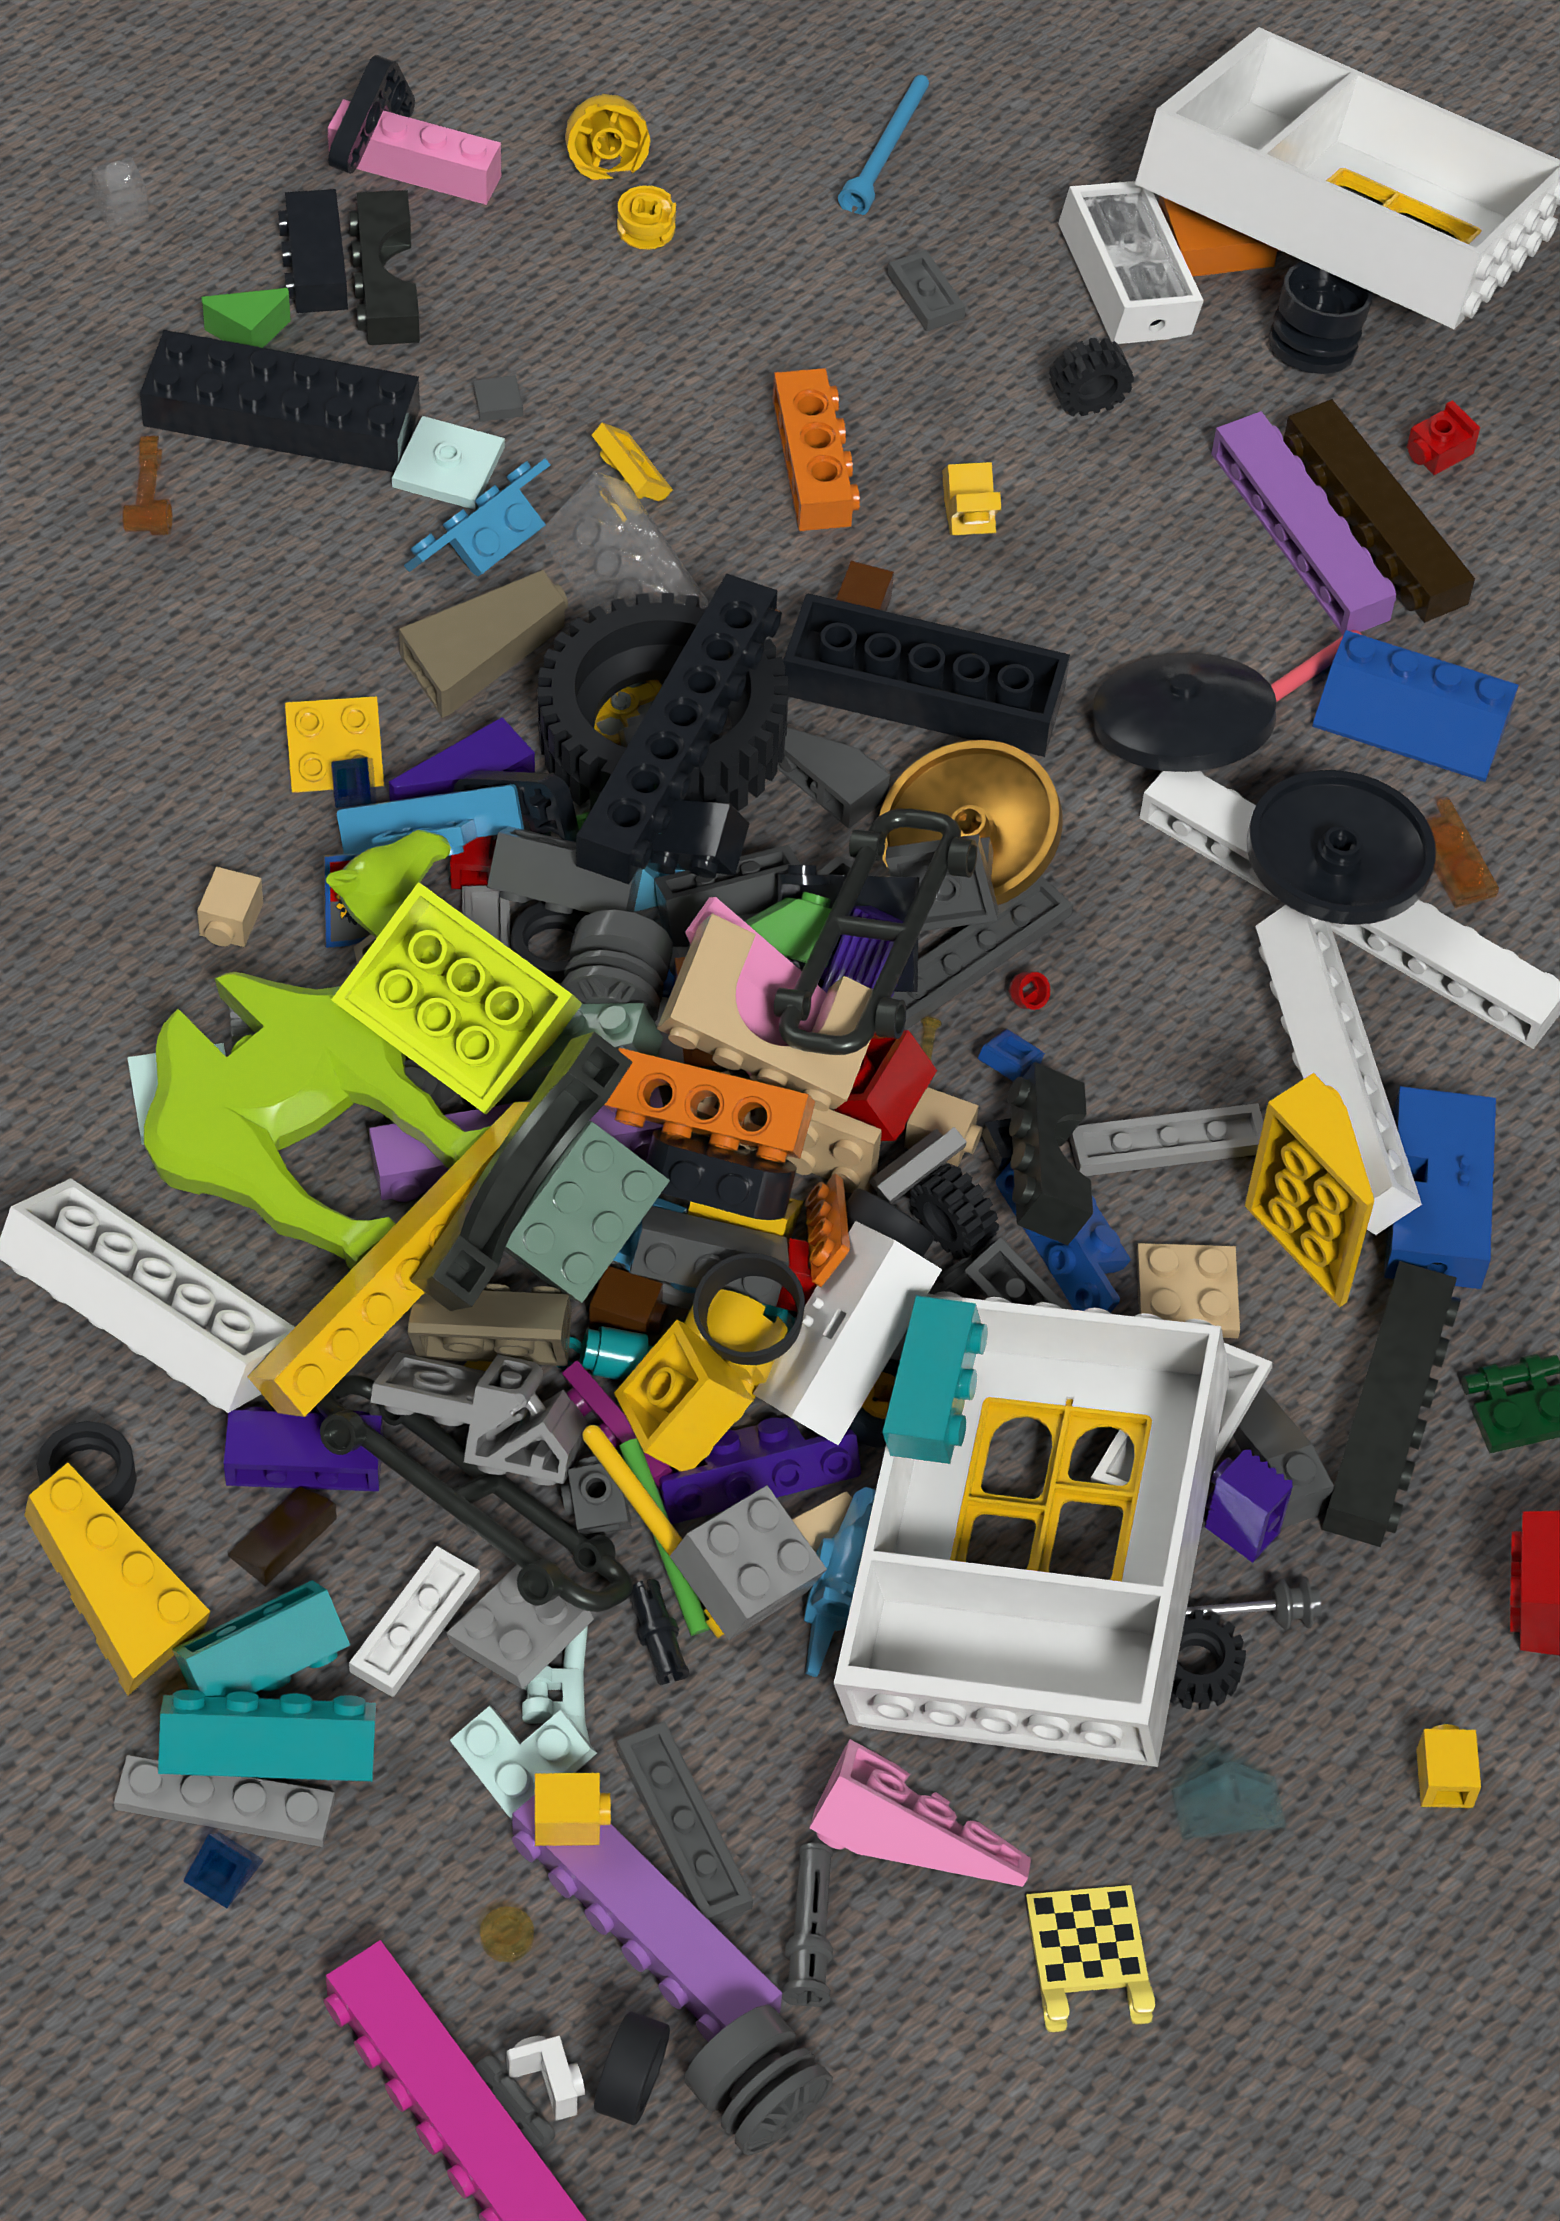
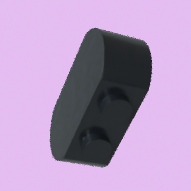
[646,1129,797,1220]

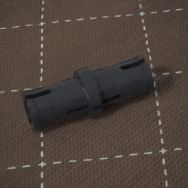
[629,1579,689,1685]

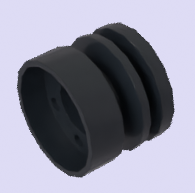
[1269,261,1373,374]

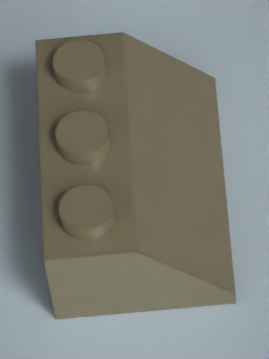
[408,1284,572,1366]

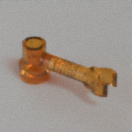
[123,436,173,536]

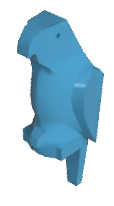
[804,1487,876,1677]

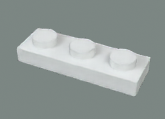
[349,1546,480,1697]

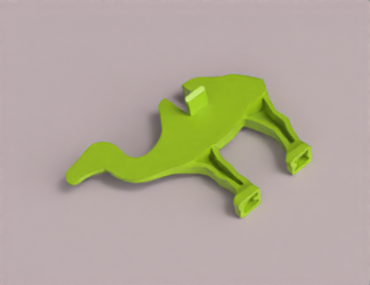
[144,830,491,1269]

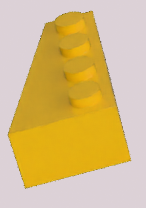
[24,1463,211,1696]

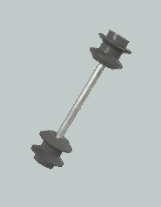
[1186,1577,1321,1630]

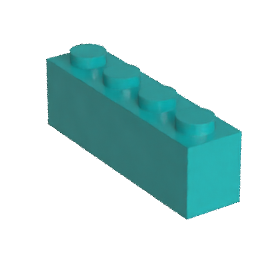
[158,1690,376,1781]

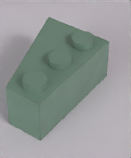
[499,1003,663,1105]

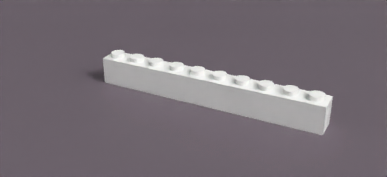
[1140,771,1560,1049]

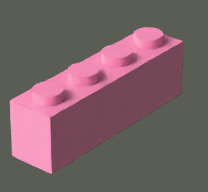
[328,99,501,205]

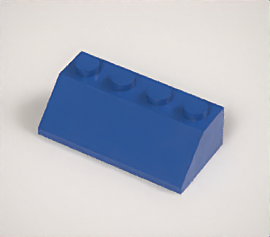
[1312,630,1519,782]

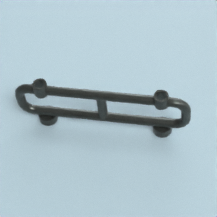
[774,809,977,1055]
[316,1374,633,1612]

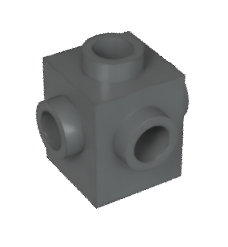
[561,1456,632,1536]

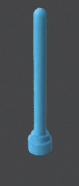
[838,75,929,215]

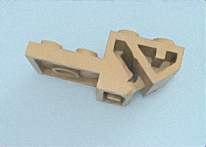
[693,1070,882,1193]

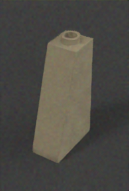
[399,570,568,718]

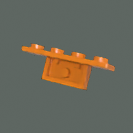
[805,1174,850,1287]

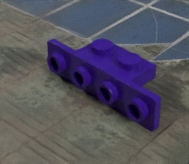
[659,1417,861,1524]

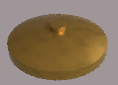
[879,740,1063,905]

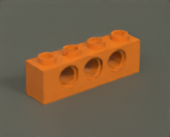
[773,368,860,531]
[604,1048,815,1163]

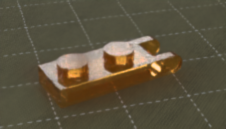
[1426,797,1499,908]

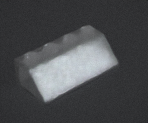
[538,471,709,614]

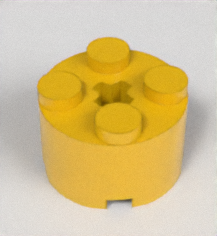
[684,1289,788,1401]

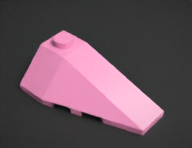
[810,1739,1031,1887]

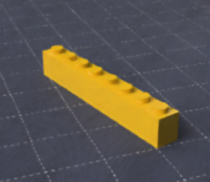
[247,1102,529,1417]

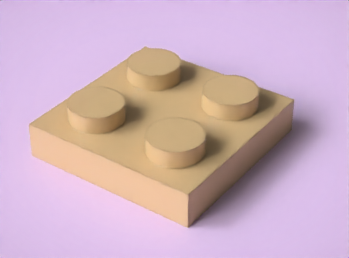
[1136,1243,1240,1338]

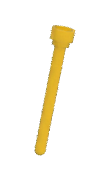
[582,1425,724,1639]

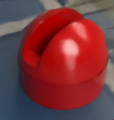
[1008,972,1051,1010]

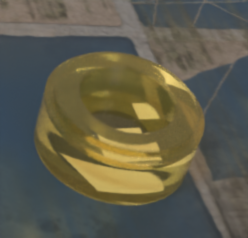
[480,1906,534,1962]

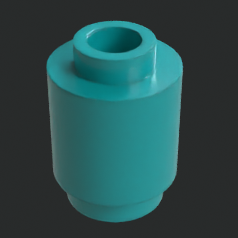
[579,1326,654,1381]

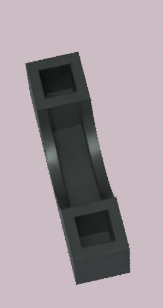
[349,190,420,345]
[1007,1062,1093,1246]

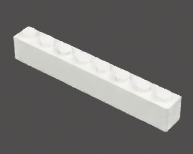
[1255,905,1422,1235]

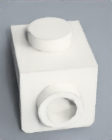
[506,2036,585,2120]

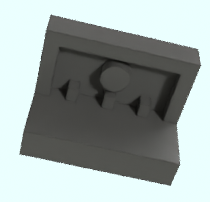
[885,834,999,931]

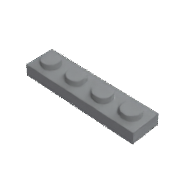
[1069,1103,1263,1176]
[114,1755,335,1847]

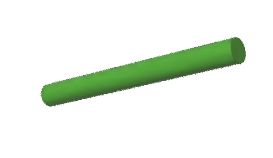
[619,1438,710,1636]

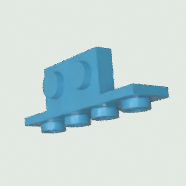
[404,458,551,577]
[337,784,524,856]

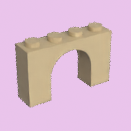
[657,913,873,1111]

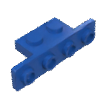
[996,1161,1131,1313]

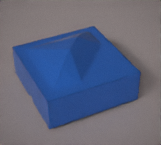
[978,1029,1045,1082]

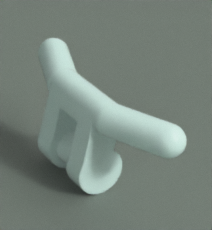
[522,1627,590,1743]

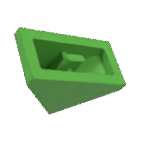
[202,288,291,348]

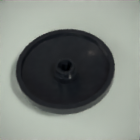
[1093,653,1276,772]
[1247,770,1436,925]

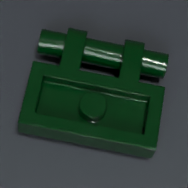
[1461,1354,1560,1454]

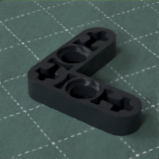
[328,55,415,174]
[453,770,579,842]

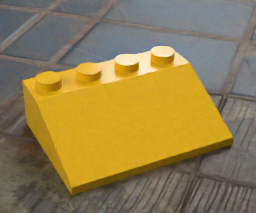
[1245,1073,1375,1307]

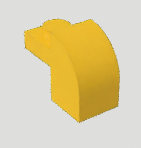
[942,462,1001,536]

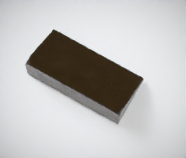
[228,1486,337,1587]

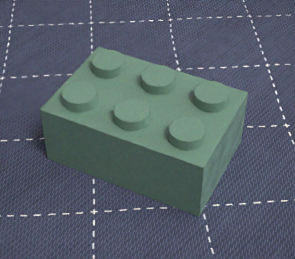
[504,1121,670,1303]

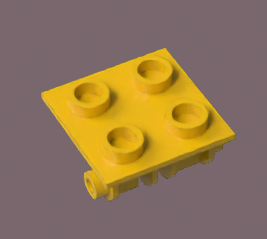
[285,696,384,793]

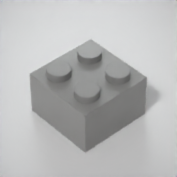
[670,1485,827,1641]

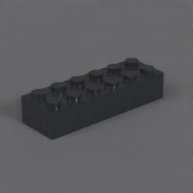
[140,330,420,473]
[783,593,1070,757]

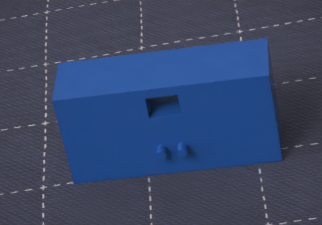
[1384,1086,1496,1289]

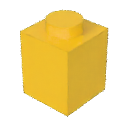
[1416,1724,1481,1808]
[535,1773,611,1846]

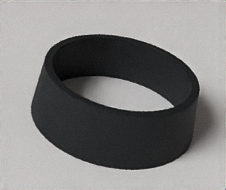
[693,1253,805,1365]

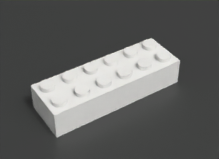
[0,1178,295,1413]

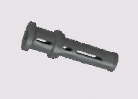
[782,1843,833,2007]

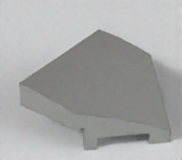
[869,1127,967,1204]

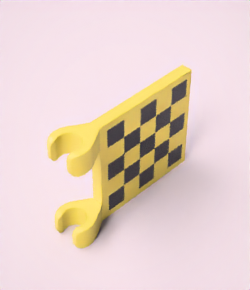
[1026,1885,1155,2032]

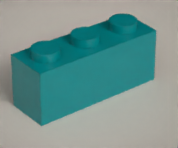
[882,1296,988,1464]
[172,1580,350,1697]

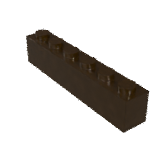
[1283,399,1475,623]

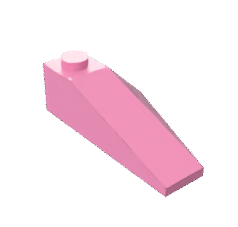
[685,897,827,1076]

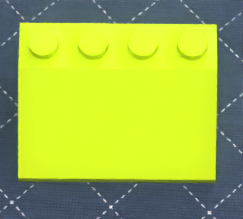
[331,882,582,1114]

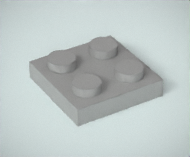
[446,1565,594,1690]

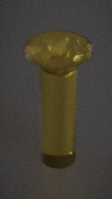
[921,1017,942,1061]

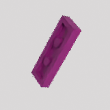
[562,1361,673,1491]

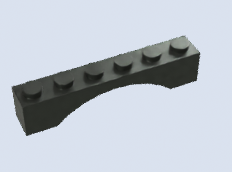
[411,1032,633,1311]

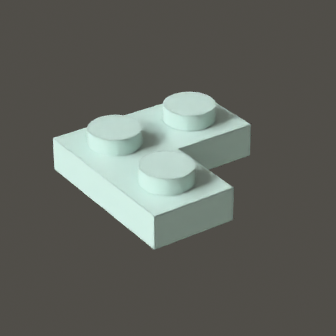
[450,1706,597,1819]

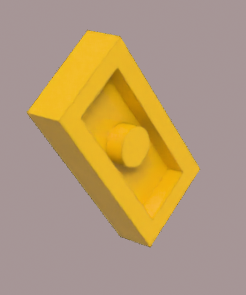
[591,422,673,502]

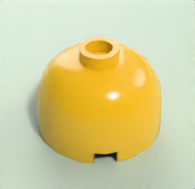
[565,94,651,180]

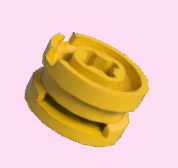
[617,186,676,249]

